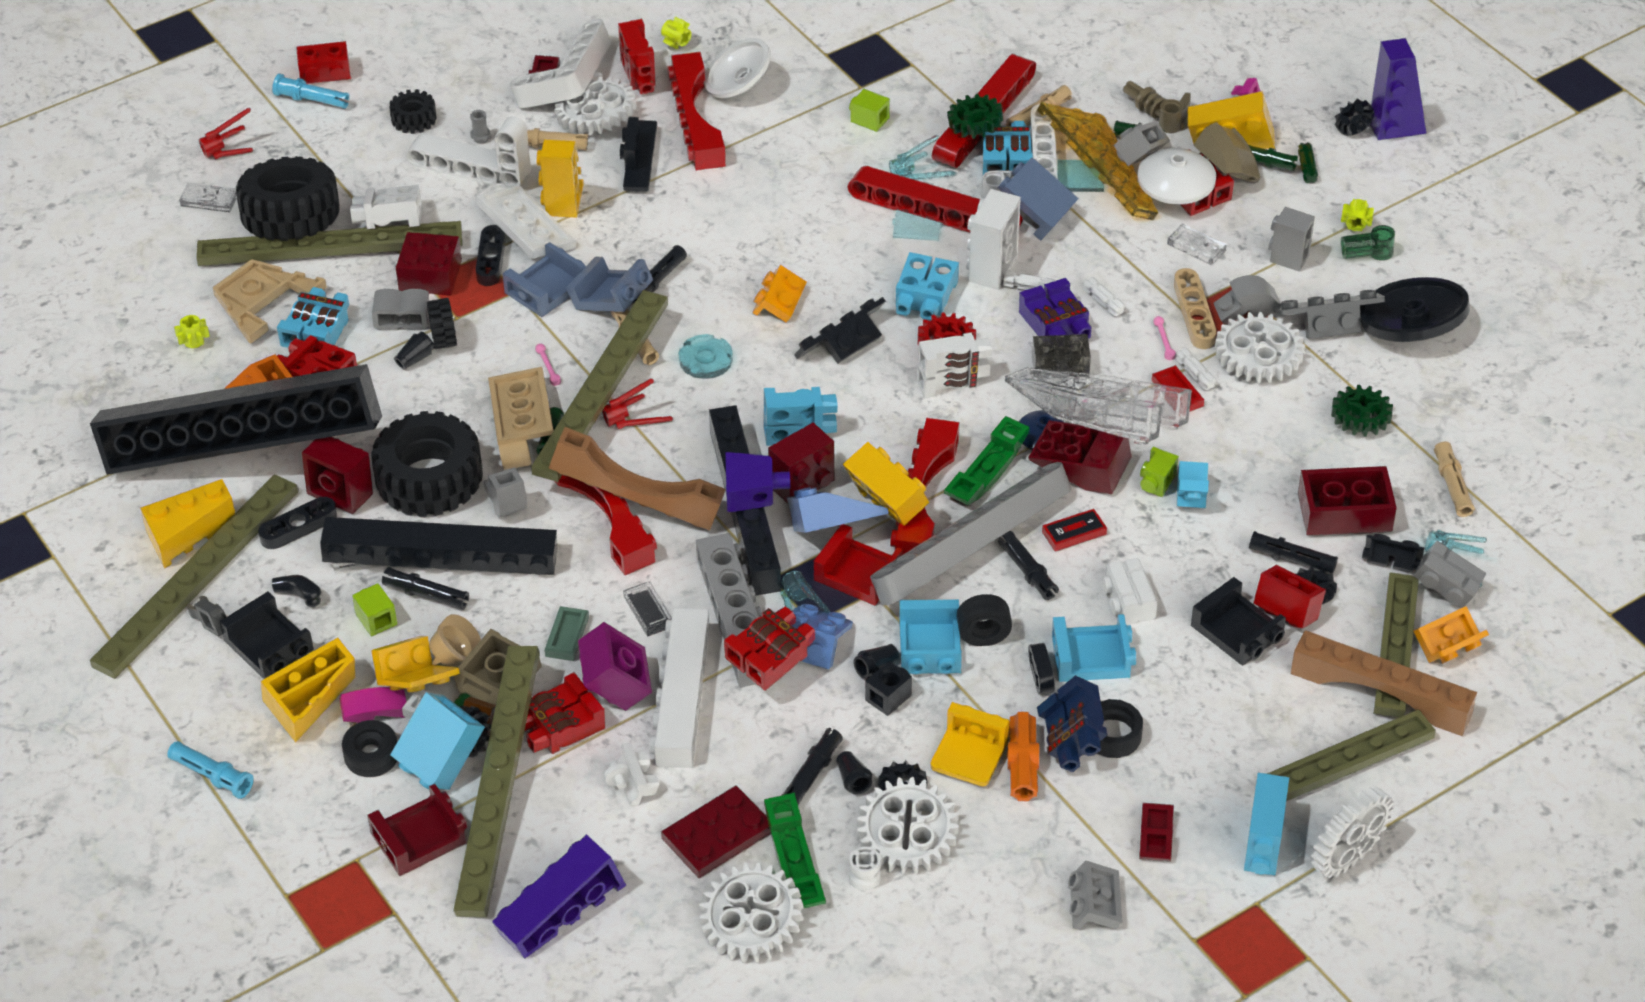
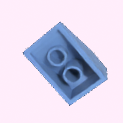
[787,487,889,533]

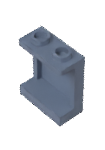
[997,157,1079,241]
[503,242,586,317]
[566,257,653,312]

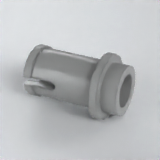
[470,110,490,143]

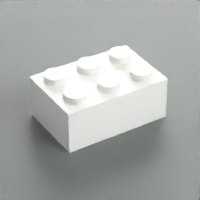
[966,189,1021,290]

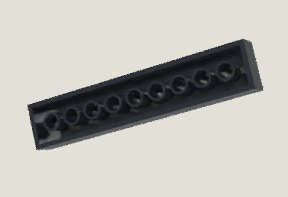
[90,364,382,475]

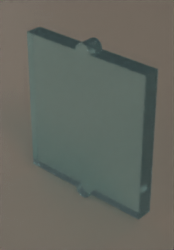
[1057,160,1106,192]
[892,209,943,241]

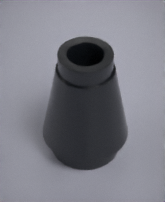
[394,331,435,370]
[853,644,899,679]
[836,751,872,795]

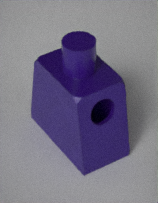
[726,452,790,512]

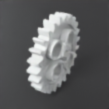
[554,76,637,135]
[1215,312,1305,383]
[857,777,959,875]
[1311,787,1394,878]
[699,862,804,963]

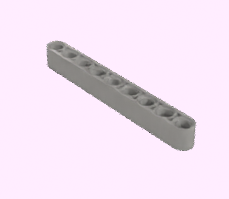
[871,462,1072,605]

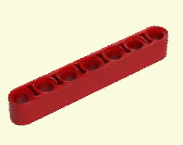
[932,54,1036,168]
[847,166,1023,232]

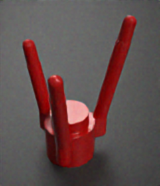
[198,108,253,160]
[602,378,673,429]

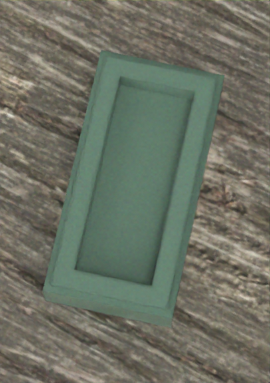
[544,606,589,661]

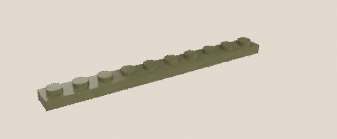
[196,221,463,266]
[531,290,668,482]
[90,474,298,679]
[453,646,540,917]

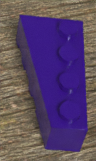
[1370,38,1427,140]
[492,834,626,959]

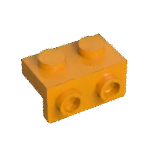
[752,265,807,322]
[1413,606,1489,664]

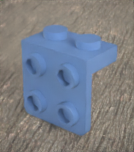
[792,604,853,669]

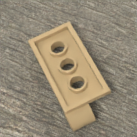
[488,367,554,471]

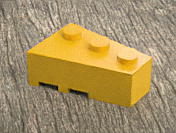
[140,479,235,569]

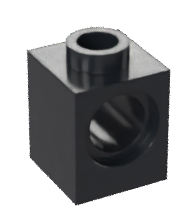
[865,661,912,716]

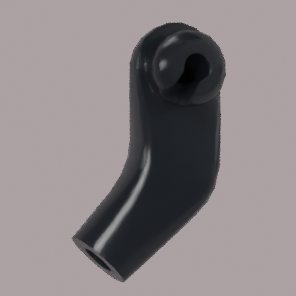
[272,575,321,607]

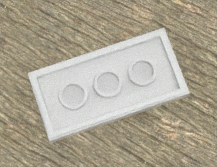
[475,185,577,259]

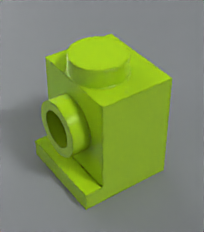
[1140,446,1179,497]

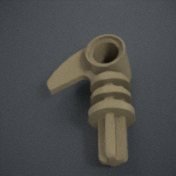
[1123,81,1191,133]

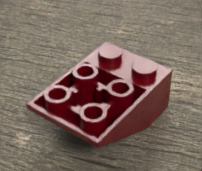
[1028,420,1132,494]

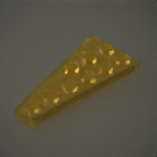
[1037,102,1158,220]

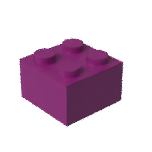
[578,622,652,711]

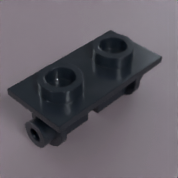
[1362,534,1425,573]

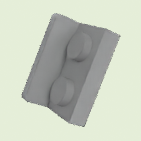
[1068,860,1122,930]

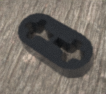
[1028,643,1055,694]

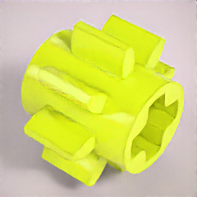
[661,17,692,49]
[1341,199,1374,231]
[174,315,210,348]

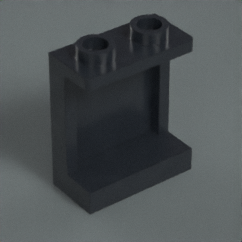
[1191,577,1286,666]
[219,591,314,679]

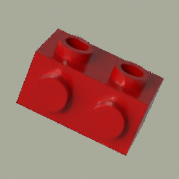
[296,41,351,84]
[1253,565,1326,629]

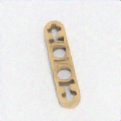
[1174,268,1216,349]

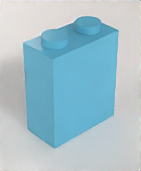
[390,692,485,790]
[1244,773,1289,875]

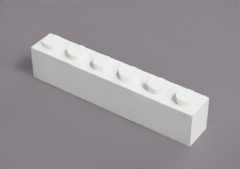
[650,608,710,768]

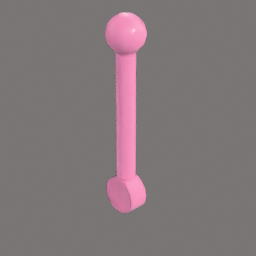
[1153,316,1176,360]
[535,344,561,386]

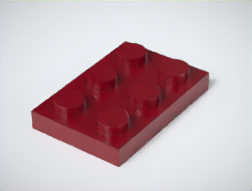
[661,785,771,878]

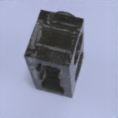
[1032,334,1091,379]

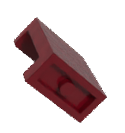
[367,784,468,876]

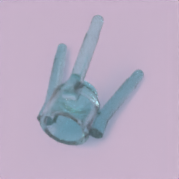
[889,135,955,180]
[1425,530,1487,588]
[780,571,831,613]

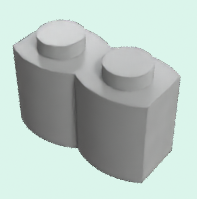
[372,289,430,330]

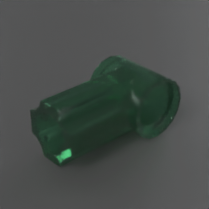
[1340,225,1395,261]

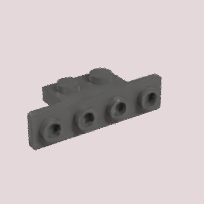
[1274,290,1385,339]

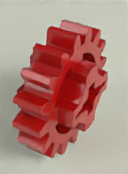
[917,312,976,345]

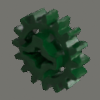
[947,94,1003,139]
[1331,385,1393,437]

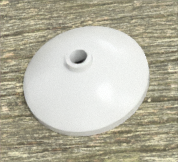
[704,38,771,98]
[1137,148,1216,204]

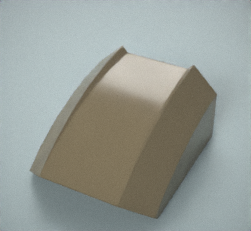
[1194,122,1261,183]
[454,629,542,704]

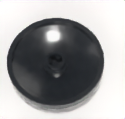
[1360,277,1470,342]

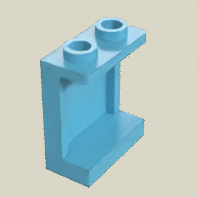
[899,599,962,674]
[1052,614,1136,682]

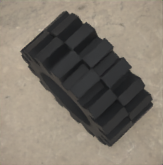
[389,89,437,134]
[427,298,457,349]

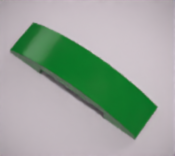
[944,416,1029,505]
[764,793,826,908]

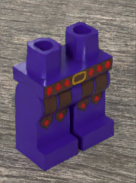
[1019,278,1091,349]

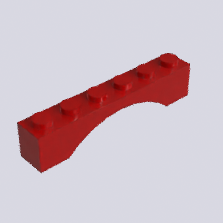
[667,52,726,171]
[890,418,960,555]
[555,475,657,576]

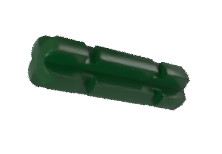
[1298,142,1318,183]

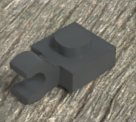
[186,596,226,637]

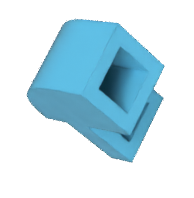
[1177,461,1209,508]

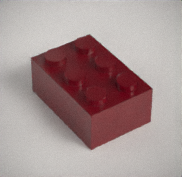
[1298,466,1397,535]

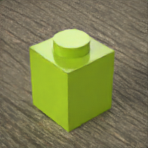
[849,89,890,132]
[352,583,398,637]

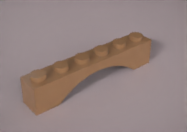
[549,427,726,531]
[1291,630,1477,736]

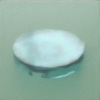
[678,334,733,379]

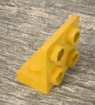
[371,635,460,692]

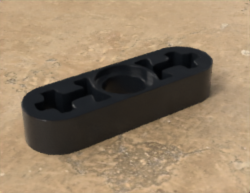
[475,225,506,286]
[258,497,337,549]

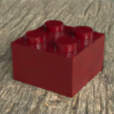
[395,232,462,296]
[768,422,835,504]
[302,437,373,514]

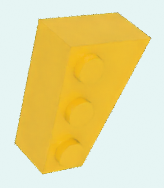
[1188,91,1275,149]
[536,139,584,218]
[843,442,929,525]
[261,637,355,743]

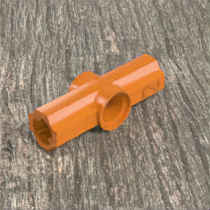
[1007,712,1039,801]

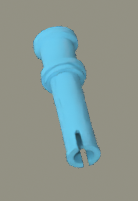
[272,73,350,109]
[167,741,254,799]

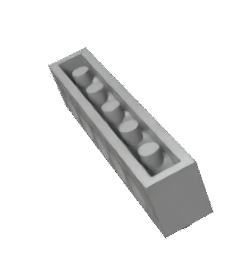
[696,533,762,688]

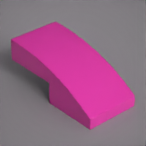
[339,687,407,723]

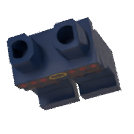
[1037,675,1108,772]

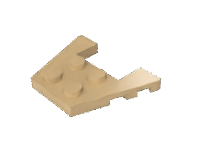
[213,259,327,343]

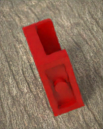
[814,524,903,606]

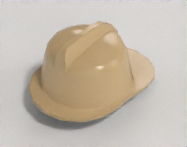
[429,614,481,667]

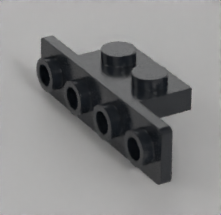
[620,117,657,192]
[794,297,886,364]

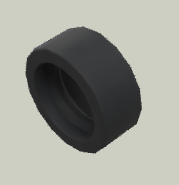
[1097,699,1143,758]

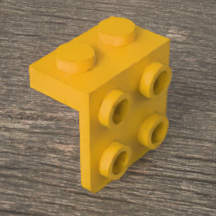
[930,702,1009,786]

